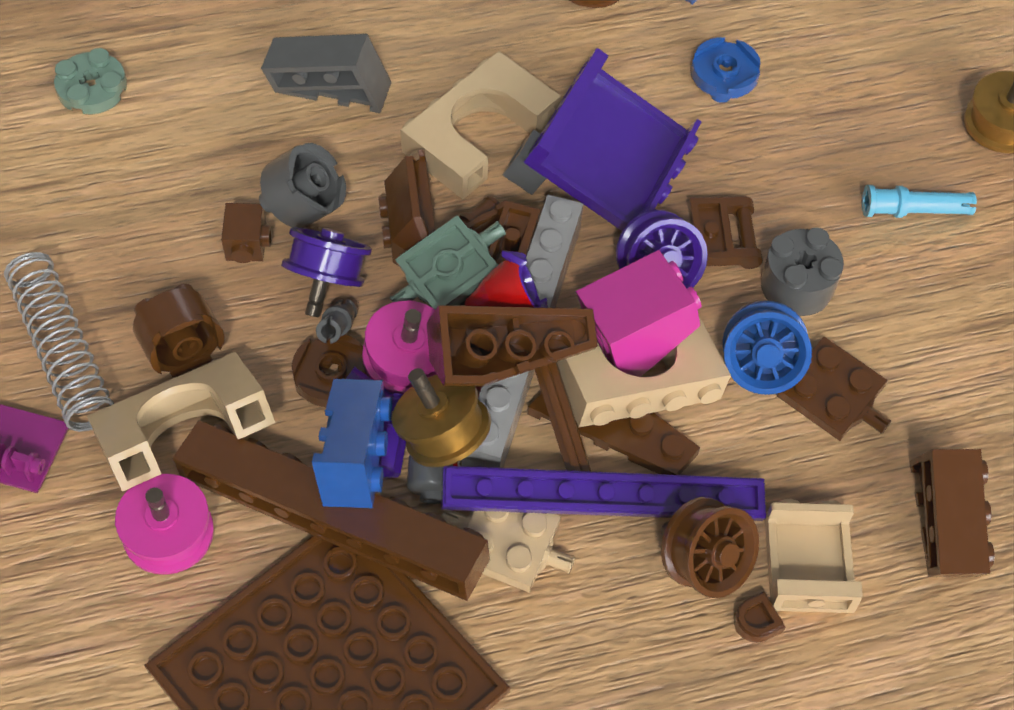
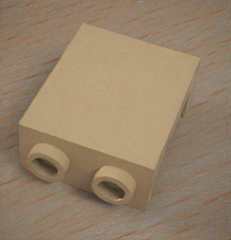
[765,499,863,613]

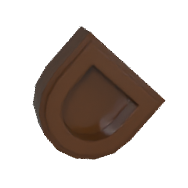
[734,592,786,643]

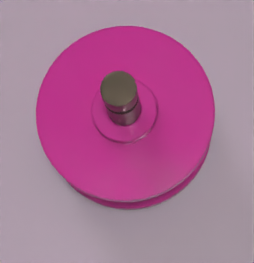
[362,301,437,394]
[115,474,214,575]

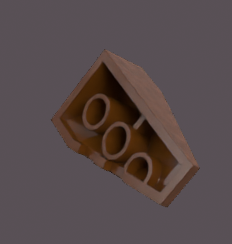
[427,305,598,386]

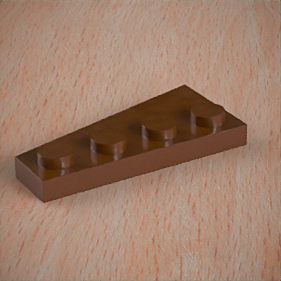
[527,393,700,475]

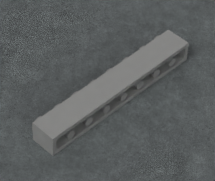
[461,195,583,468]

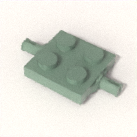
[390,215,506,310]

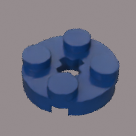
[690,37,761,103]

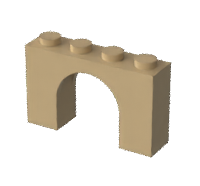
[401,51,561,199]
[557,314,731,427]
[87,352,275,492]

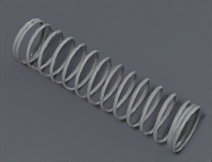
[4,252,114,432]

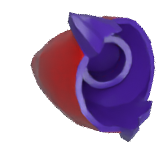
[465,251,548,308]

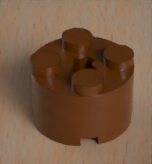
[133,284,225,377]

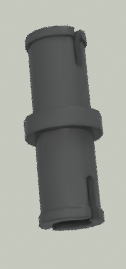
[316,299,358,344]

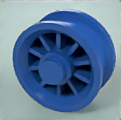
[722,301,812,395]

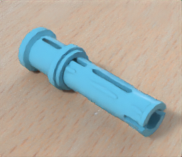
[862,185,977,218]

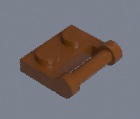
[688,196,763,269]

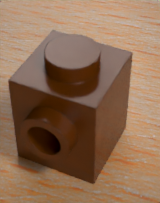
[221,203,272,263]

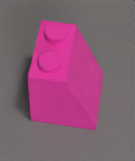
[576,250,702,377]

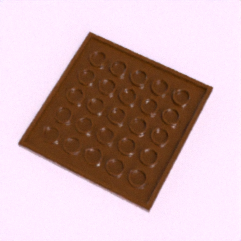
[144,535,510,710]

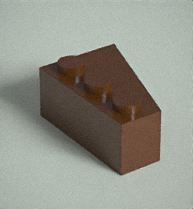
[909,449,995,577]

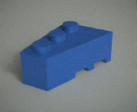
[312,379,392,508]

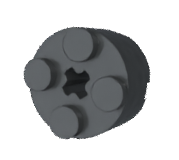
[259,143,346,228]
[761,228,844,316]

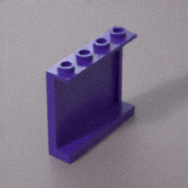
[523,48,701,231]

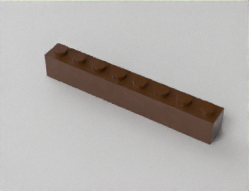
[173,420,490,601]

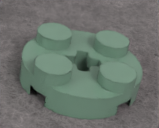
[54,48,127,115]

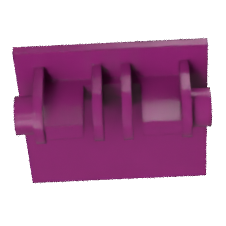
[0,404,69,493]

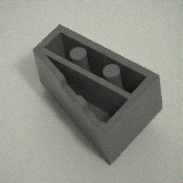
[261,34,392,114]

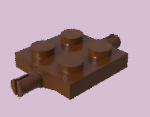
[777,337,891,441]

